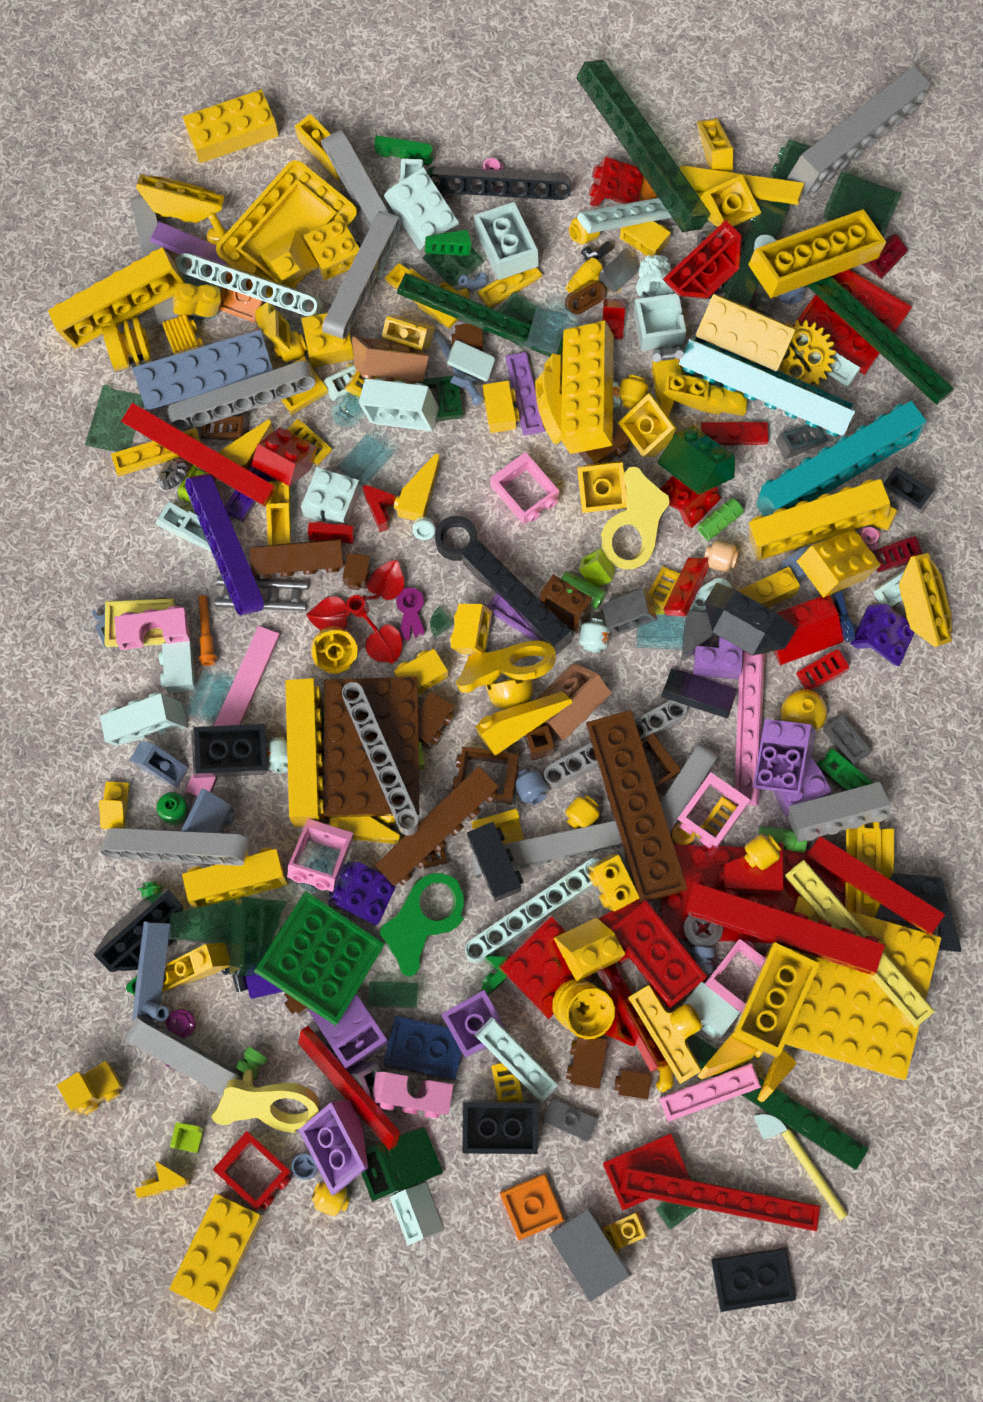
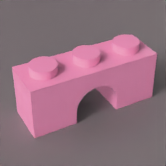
[114,606,190,650]
[372,1072,453,1119]

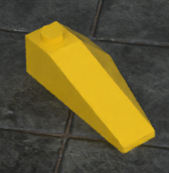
[475,691,573,755]

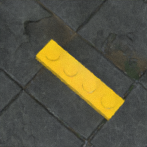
[111,428,201,477]

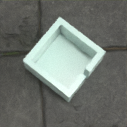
[633,294,686,351]
[301,467,361,524]

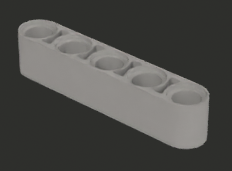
[321,130,388,228]
[125,1015,241,1095]

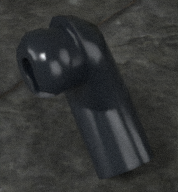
[581,241,613,261]

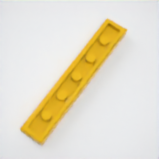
[674,165,804,205]

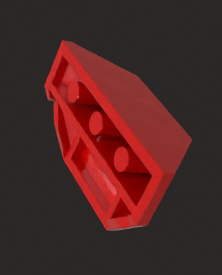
[663,220,741,299]

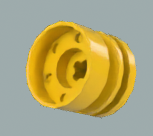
[101,317,151,372]
[552,979,615,1039]

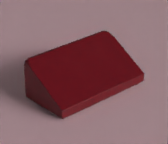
[862,234,908,279]

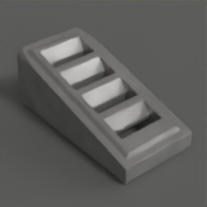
[775,425,827,459]

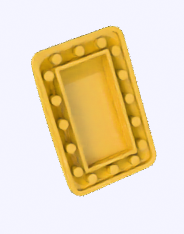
[216,160,356,298]

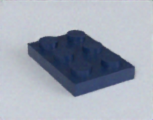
[384,1016,462,1081]

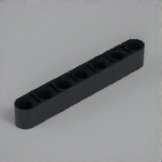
[427,166,571,200]

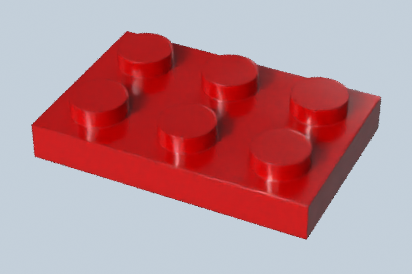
[602,1134,691,1211]

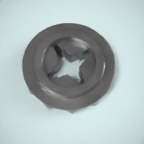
[156,457,188,490]
[684,915,723,948]

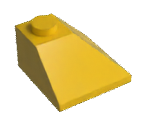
[698,175,761,227]
[259,230,319,286]

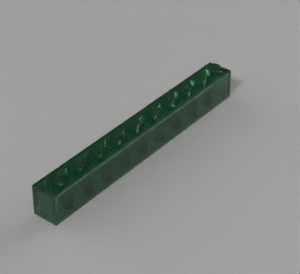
[576,60,711,233]
[722,139,811,308]

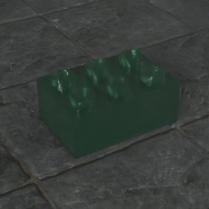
[823,171,902,238]

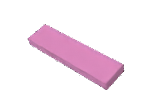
[659,1063,761,1122]

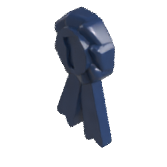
[833,591,857,643]

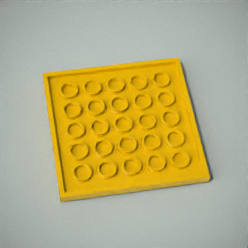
[785,896,941,1081]

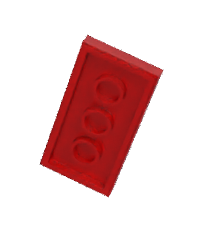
[610,900,707,1008]

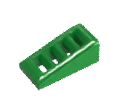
[424,230,471,255]

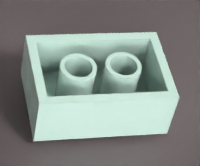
[384,168,459,250]
[474,202,538,280]
[358,378,439,431]

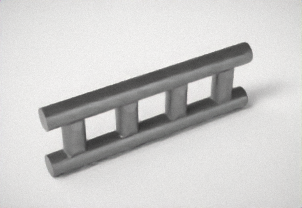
[652,346,684,362]
[215,577,308,611]

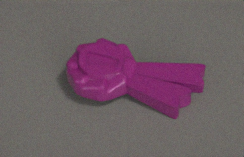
[396,588,425,641]
[160,1008,197,1067]

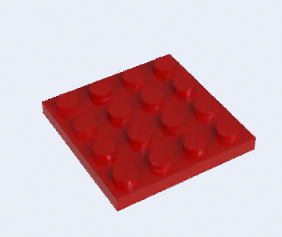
[792,269,912,375]

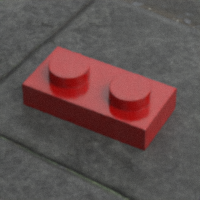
[307,521,355,544]

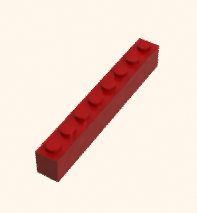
[685,881,885,976]

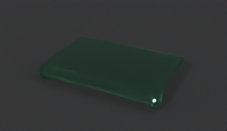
[85,385,144,452]

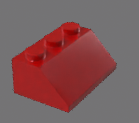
[774,595,844,666]

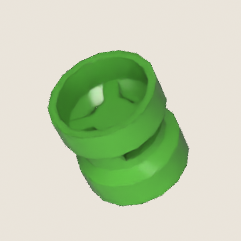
[235,1046,268,1080]

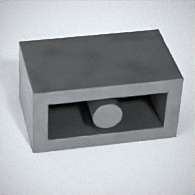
[602,588,657,636]

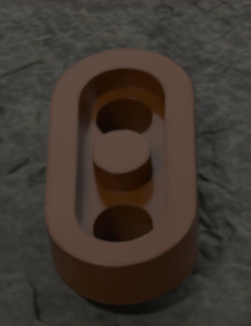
[565,281,606,315]

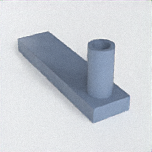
[132,921,170,1021]

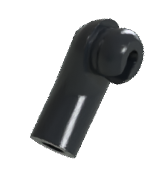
[222,960,248,992]

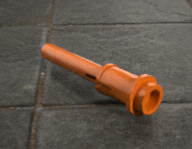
[198,595,217,666]

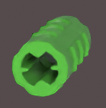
[697,498,744,541]
[561,571,607,610]
[758,825,807,853]

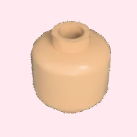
[704,540,739,573]

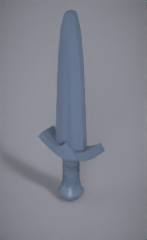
[434,329,484,405]

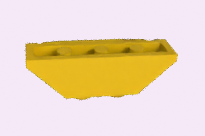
[136,174,224,223]
[899,553,952,647]

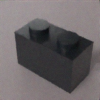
[883,466,935,514]

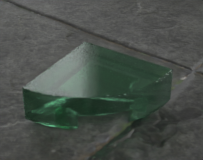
[430,606,453,639]

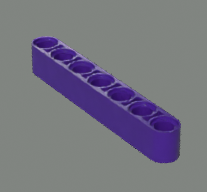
[185,474,264,616]

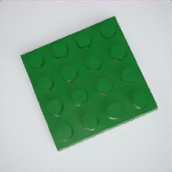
[254,891,385,1025]

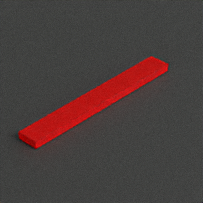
[121,403,276,507]
[620,1167,820,1232]

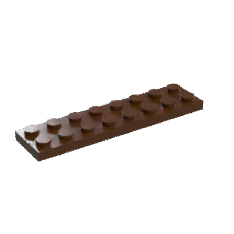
[586,710,687,903]

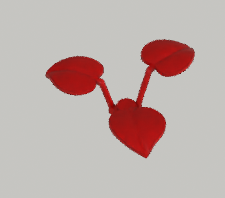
[306,560,405,664]

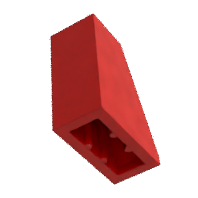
[718,842,783,895]

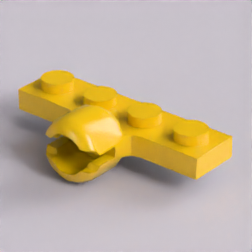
[628,985,702,1084]

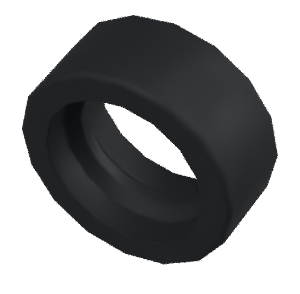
[435,516,477,561]

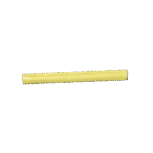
[782,1129,848,1220]

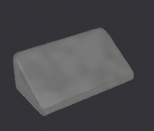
[598,249,640,293]

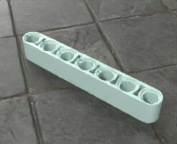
[176,253,323,316]
[465,858,600,964]

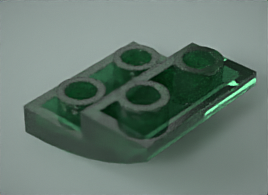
[422,231,485,287]

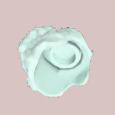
[636,255,675,298]

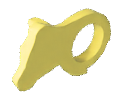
[601,467,670,569]
[212,1070,320,1133]

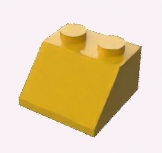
[618,393,676,457]
[554,918,625,982]

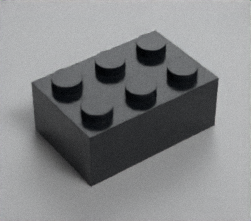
[191,724,268,778]
[462,1100,538,1154]

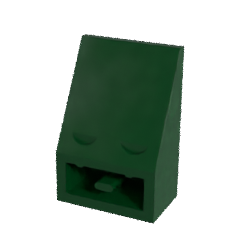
[361,1126,443,1203]

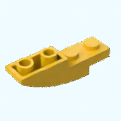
[384,263,458,329]
[535,353,563,444]
[664,372,747,416]

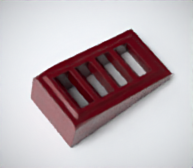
[871,536,923,573]

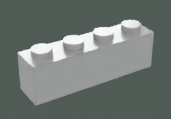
[788,782,891,842]

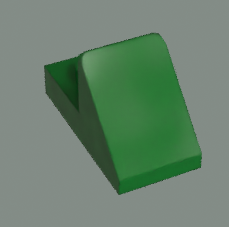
[481,956,508,996]

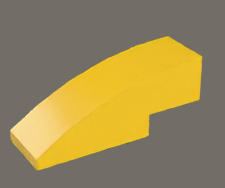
[255,303,290,352]
[266,481,291,545]

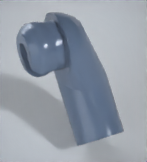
[458,272,488,291]

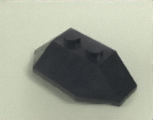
[705,583,797,656]
[94,888,184,972]

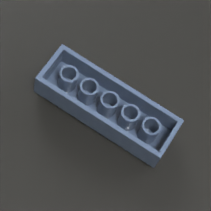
[132,328,273,411]

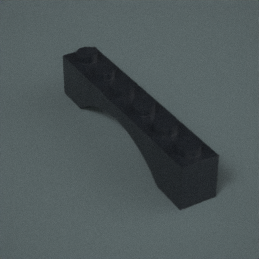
[461,540,572,655]

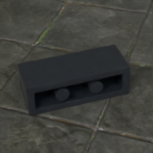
[466,822,524,902]

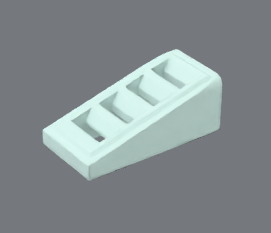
[323,365,366,401]

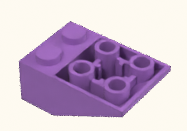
[753,719,816,794]
[308,994,388,1070]

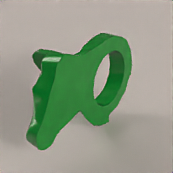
[379,873,464,977]

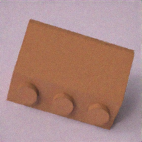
[352,336,429,383]
[535,663,611,741]

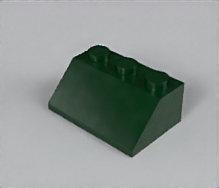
[658,426,735,495]

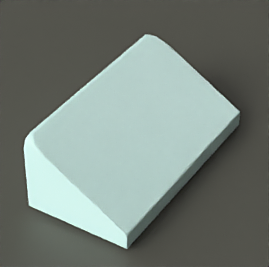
[447,340,495,382]

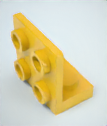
[304,218,359,281]

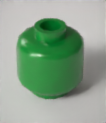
[156,792,189,825]

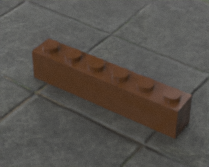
[375,766,500,886]

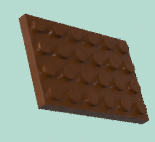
[324,677,420,818]

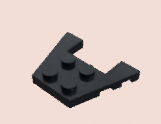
[874,873,961,952]

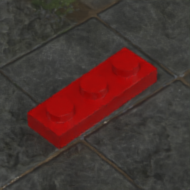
[700,422,768,445]
[663,557,709,617]

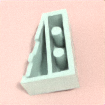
[100,693,187,746]

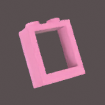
[490,452,559,525]
[678,772,750,849]
[287,819,353,892]
[705,939,766,1016]

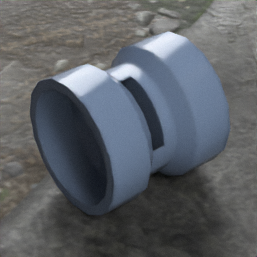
[690,946,715,973]
[292,1153,319,1180]

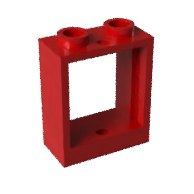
[212,1131,293,1211]

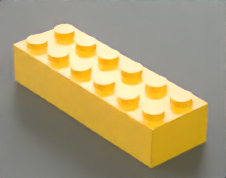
[749,209,886,298]
[48,247,186,349]
[561,321,614,454]
[748,479,890,561]
[285,678,326,828]

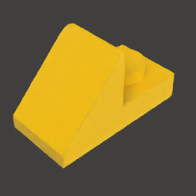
[99,781,130,829]
[135,1161,190,1199]

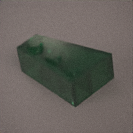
[229,897,287,976]

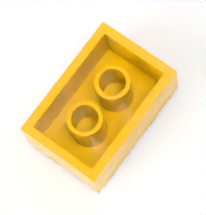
[797,529,881,597]

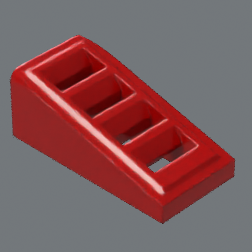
[796,649,849,691]

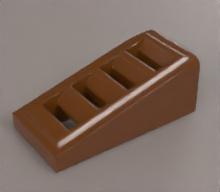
[201,416,250,441]

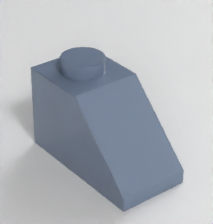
[129,741,188,788]

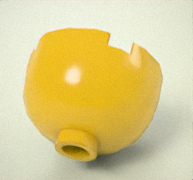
[311,626,358,674]
[486,678,533,709]
[780,689,827,733]

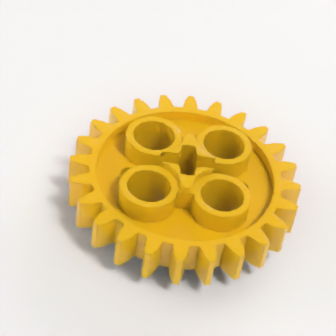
[778,320,836,387]

